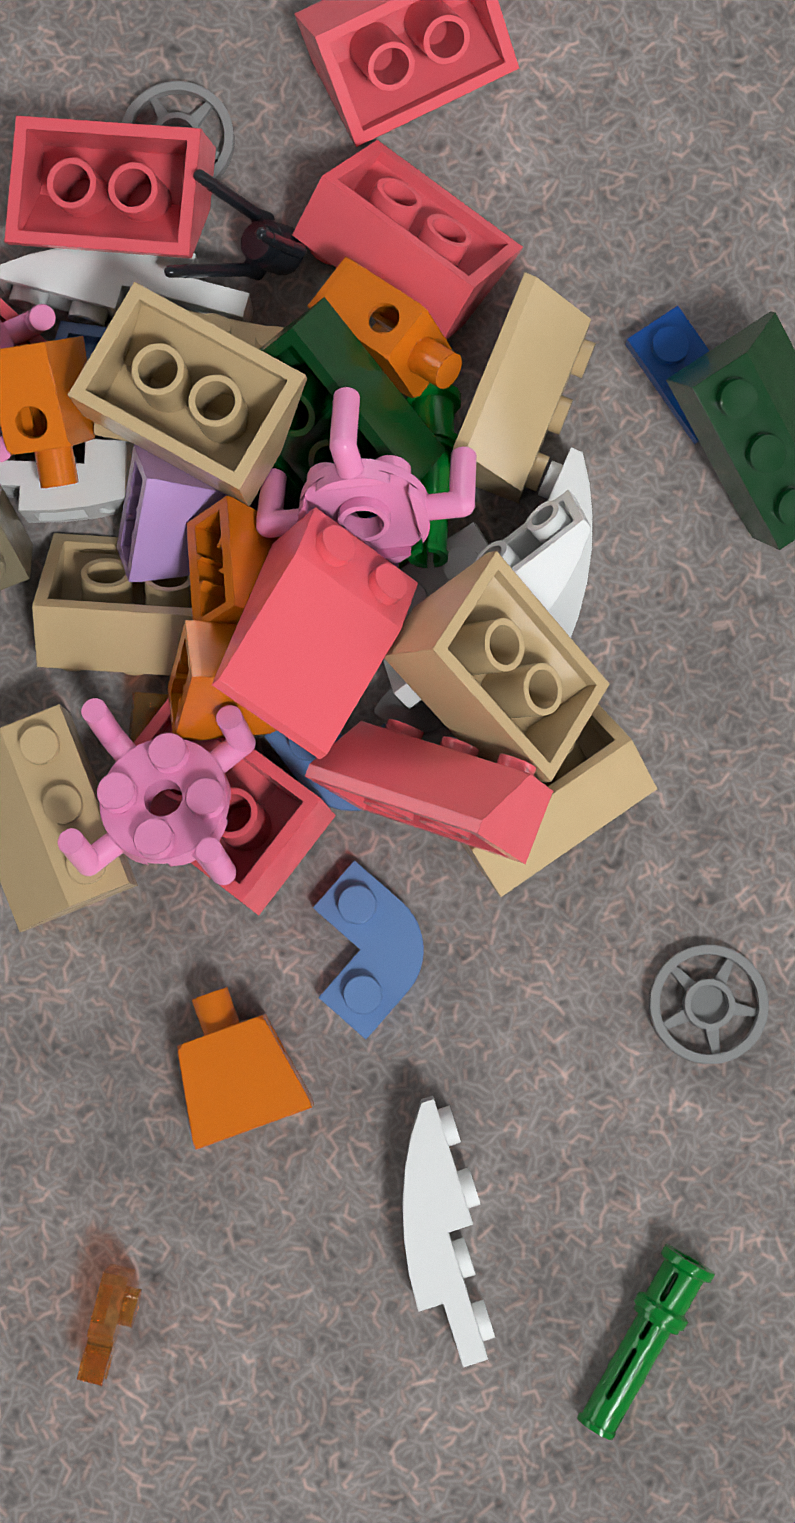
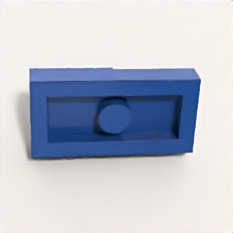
[625,306,710,445]

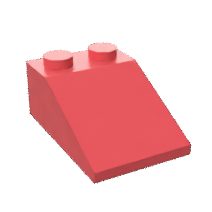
[212,507,418,760]
[96,698,336,915]

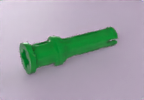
[406,383,461,568]
[577,1244,715,1440]

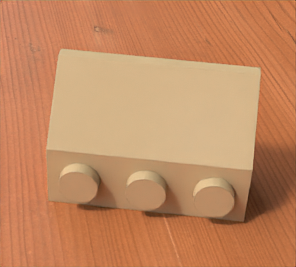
[452,273,596,504]
[68,282,307,507]
[32,533,193,676]
[384,551,610,782]
[0,704,138,932]
[461,704,657,897]

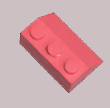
[294,0,519,147]
[4,116,216,259]
[292,140,523,340]
[305,719,553,864]

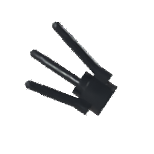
[164,169,306,281]

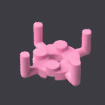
[256,387,477,568]
[58,698,256,885]

